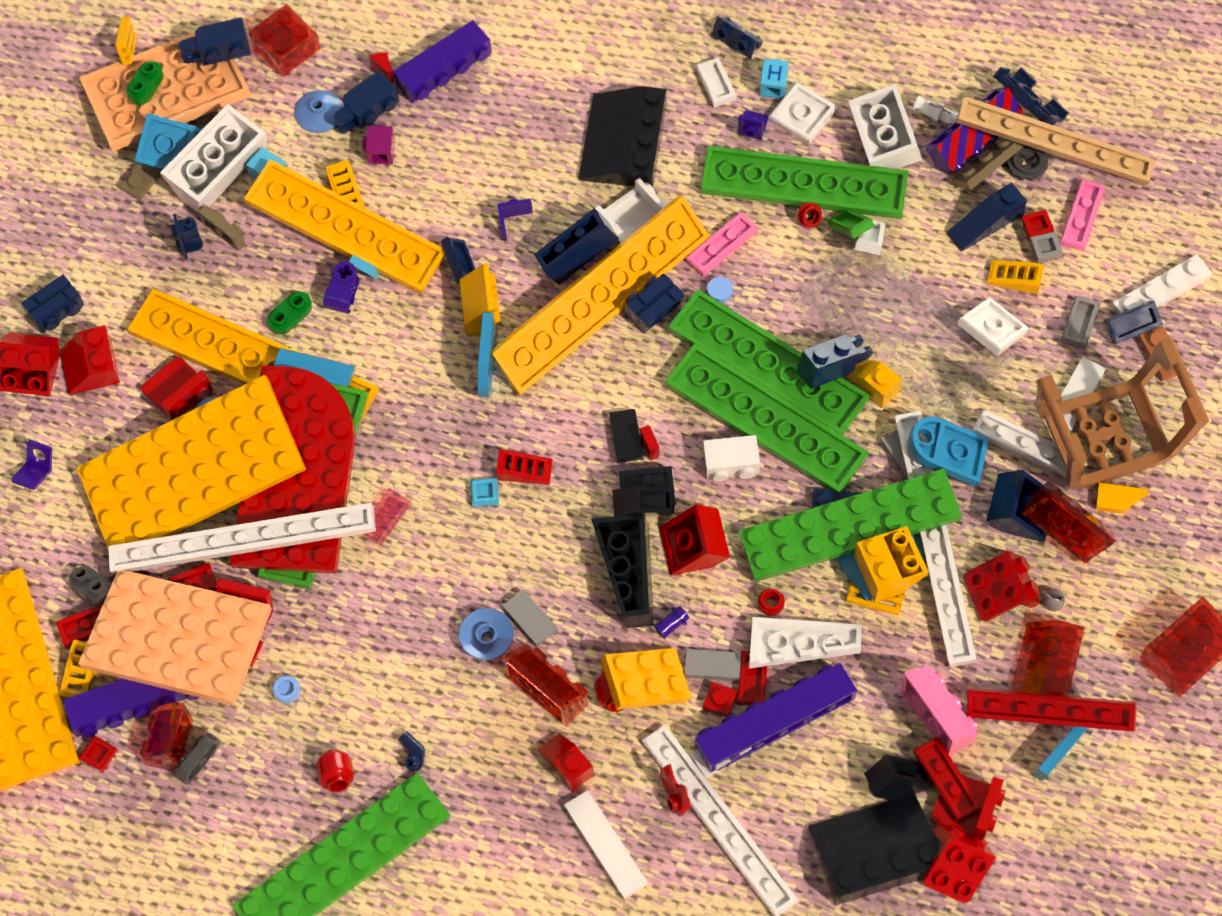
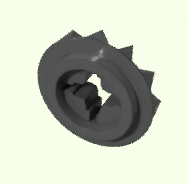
[1008,145,1048,181]

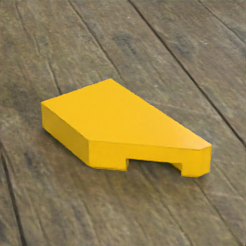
[1095,482,1149,514]

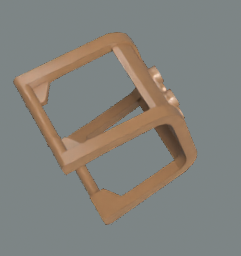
[1036,338,1209,490]

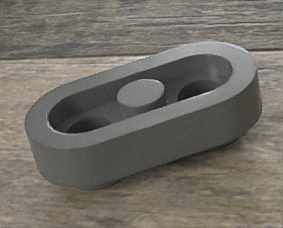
[69,566,111,606]
[176,733,220,785]

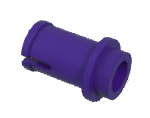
[654,606,689,639]

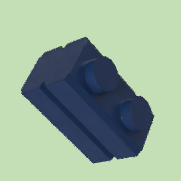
[624,273,684,334]
[21,274,85,333]

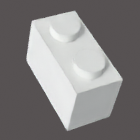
[703,435,760,482]

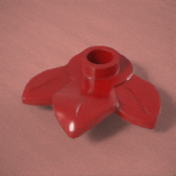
[660,764,690,816]

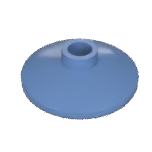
[294,90,343,133]
[459,608,514,660]

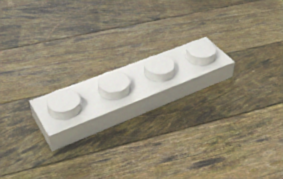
[1112,254,1212,314]

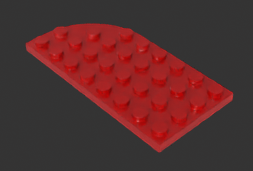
[230,365,356,574]

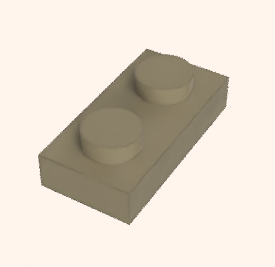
[198,205,245,251]

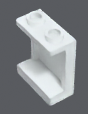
[595,178,668,248]

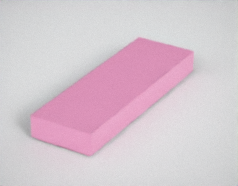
[1060,178,1106,252]
[686,212,758,277]

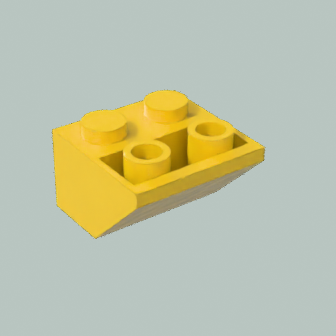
[459,263,501,336]
[854,526,929,603]

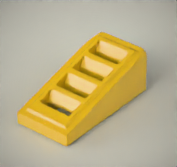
[325,160,365,208]
[987,260,1044,294]
[60,640,96,698]

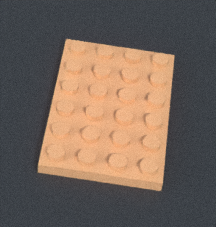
[79,32,251,152]
[78,570,272,706]

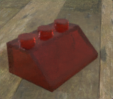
[1022,481,1115,564]
[1140,596,1222,698]
[1010,620,1085,696]
[502,644,589,727]

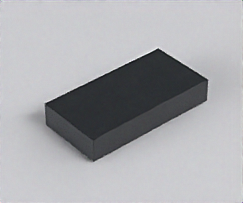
[609,409,643,463]

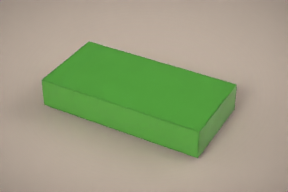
[827,210,875,239]

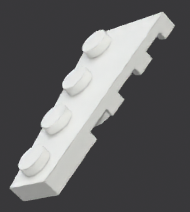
[749,617,862,668]

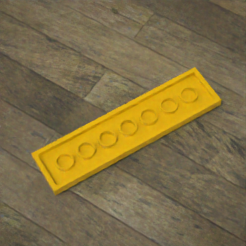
[244,159,446,295]

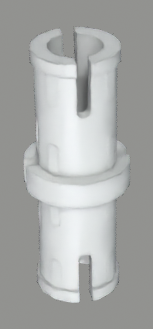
[913,95,958,126]

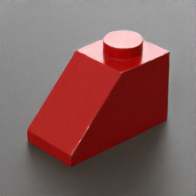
[538,733,594,792]

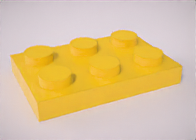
[600,648,692,710]

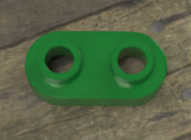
[126,61,164,105]
[267,291,312,335]

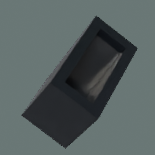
[612,486,675,516]
[864,754,933,801]

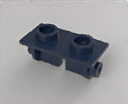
[711,15,763,59]
[170,213,203,260]

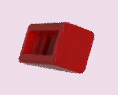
[496,449,553,485]

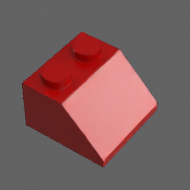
[60,325,120,395]
[659,504,730,575]

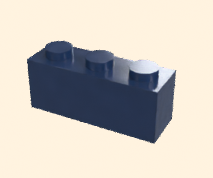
[534,208,619,285]

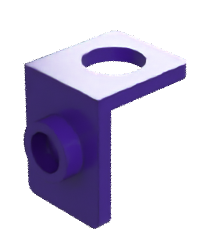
[738,110,768,140]
[497,199,533,240]
[12,440,52,490]

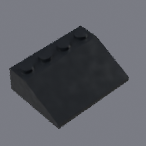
[578,86,667,187]
[808,794,941,906]

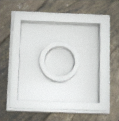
[768,82,838,145]
[958,297,1029,356]

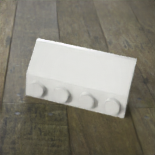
[160,104,268,213]

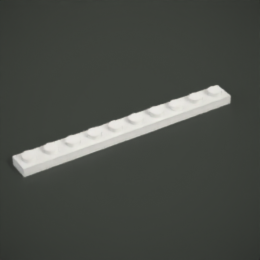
[895,411,977,667]
[108,503,376,575]

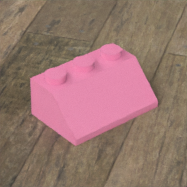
[901,666,978,757]

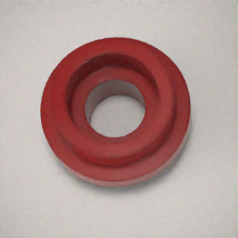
[797,202,822,228]
[758,589,785,615]

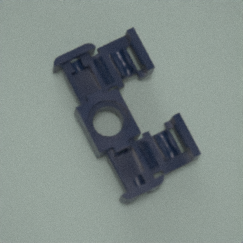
[993,67,1069,125]

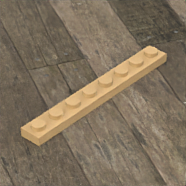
[956,96,1155,185]

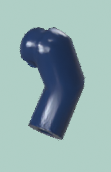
[398,731,425,771]

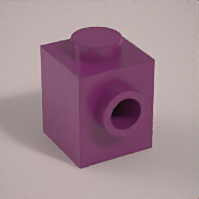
[362,125,395,164]

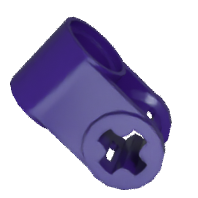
[323,261,359,314]

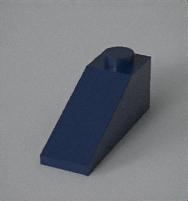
[947,182,1027,252]

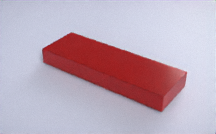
[913,736,982,823]

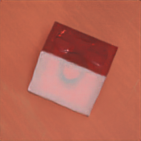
[140,702,193,772]

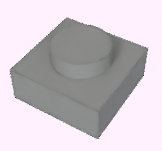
[1029,232,1063,263]

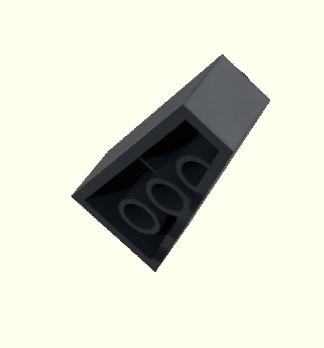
[591,513,654,628]

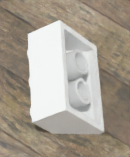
[848,84,922,169]

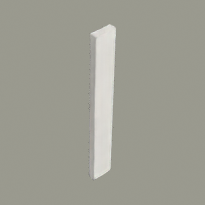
[642,724,799,916]

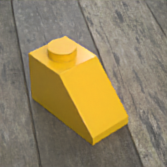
[844,359,902,408]

